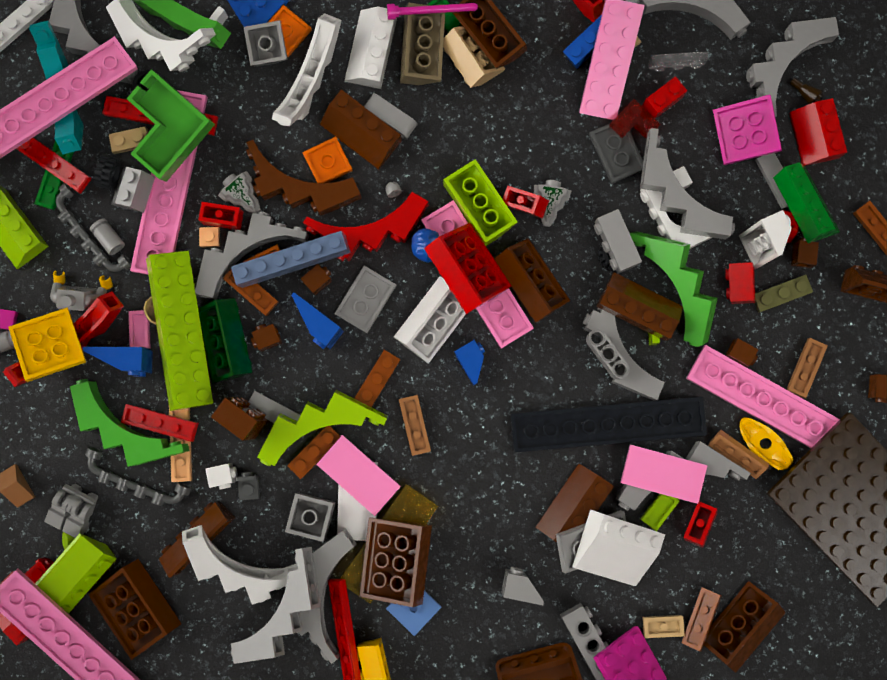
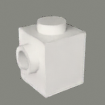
[206,463,238,490]

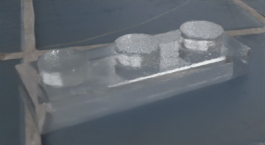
[648,51,708,71]

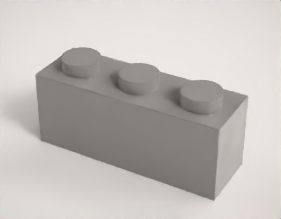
[594,209,642,274]

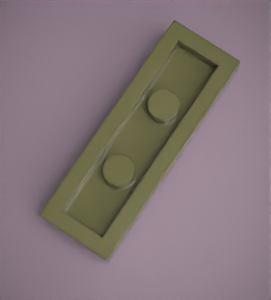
[754,275,813,313]

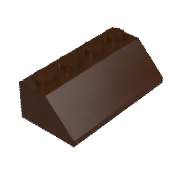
[452,0,527,69]
[320,89,402,170]
[494,238,570,322]
[596,272,683,341]
[536,463,614,542]
[159,501,235,578]
[704,581,786,673]

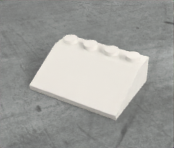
[572,509,665,586]

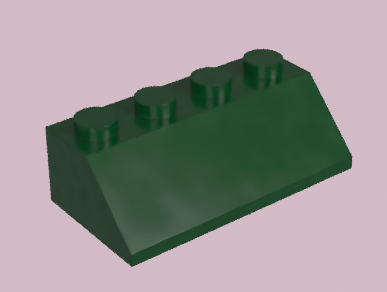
[198,298,252,384]

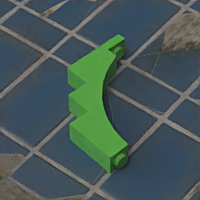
[133,0,231,49]
[630,231,718,347]
[70,379,190,467]

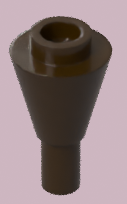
[790,78,823,104]

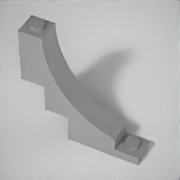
[49,0,138,84]
[626,0,751,40]
[640,128,735,240]
[615,441,751,511]
[231,547,321,664]

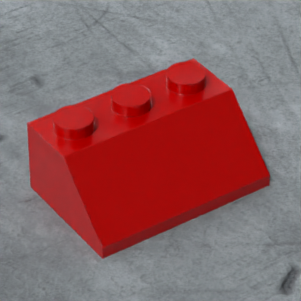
[789,98,847,166]

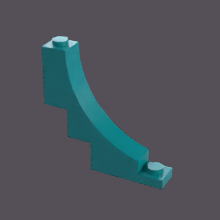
[29,20,84,154]

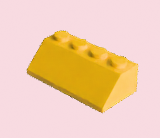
[356,638,391,680]

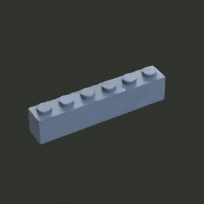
[231,231,351,288]

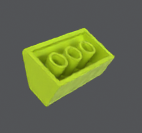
[443,159,518,246]
[0,186,49,269]
[35,533,117,614]

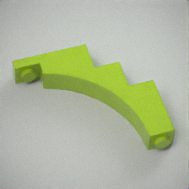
[257,390,388,466]

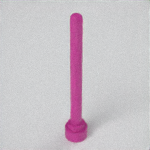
[387,3,478,20]

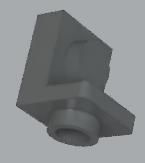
[236,472,260,500]

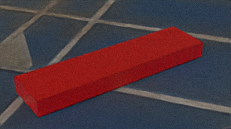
[121,404,199,442]

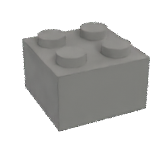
[285,492,336,542]

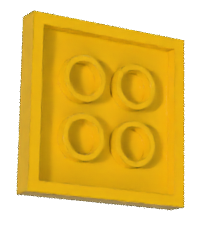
[8,308,86,382]

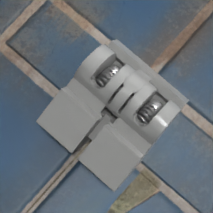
[44,484,98,538]

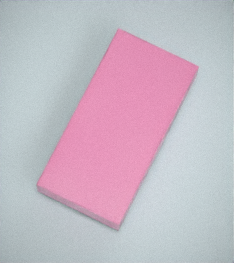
[129,310,151,349]

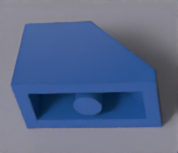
[454,340,485,386]

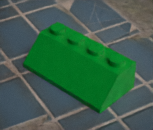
[773,162,840,243]

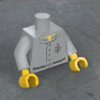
[50,271,113,311]

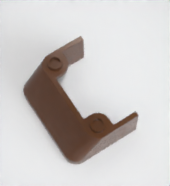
[495,643,582,680]

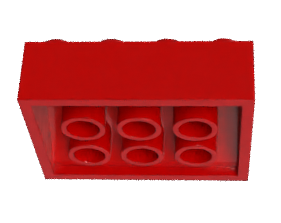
[424,223,512,314]

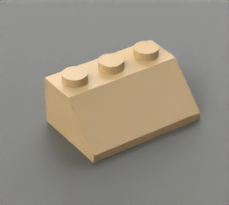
[443,26,505,88]

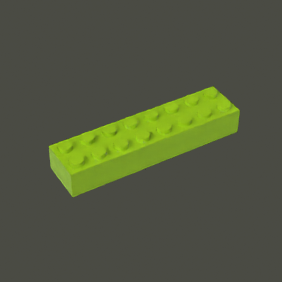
[146,251,213,411]

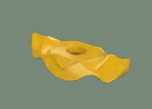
[740,418,793,470]

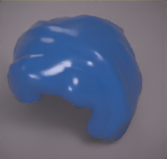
[411,229,439,263]

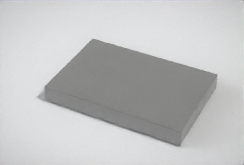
[334,266,397,334]

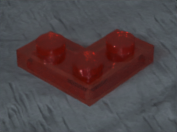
[609,99,661,139]

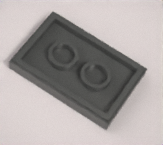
[589,118,643,184]

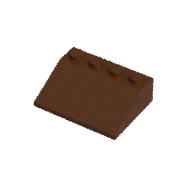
[840,265,887,303]
[359,517,432,607]
[88,559,182,660]

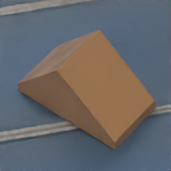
[0,464,35,508]

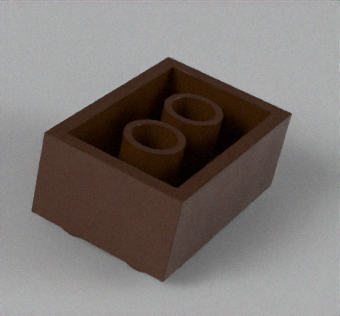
[211,397,269,441]

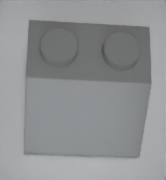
[244,20,288,67]
[111,167,155,213]
[501,567,544,605]

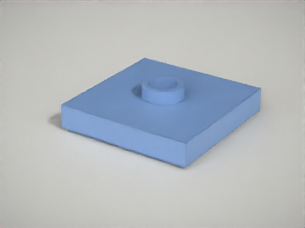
[386,590,441,636]

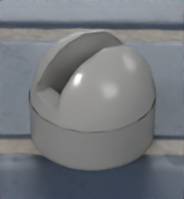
[385,182,402,198]

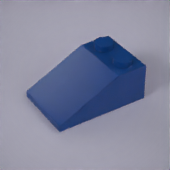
[292,293,344,349]
[83,347,153,377]

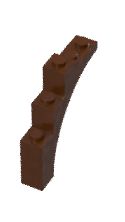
[246,139,362,216]

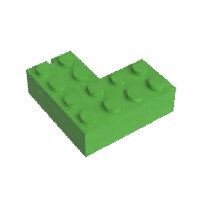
[127,69,215,182]

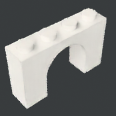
[640,166,712,249]

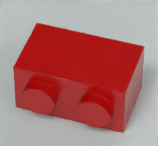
[642,76,687,120]
[503,185,549,219]
[198,202,244,230]
[726,262,756,304]
[683,501,718,548]

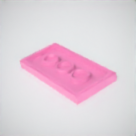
[316,435,401,516]
[620,445,707,504]

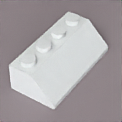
[345,6,397,89]
[739,210,792,269]
[394,276,466,364]

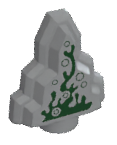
[218,171,261,214]
[533,180,571,227]

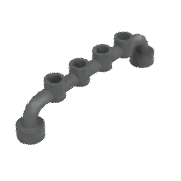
[56,183,132,272]
[85,447,192,506]

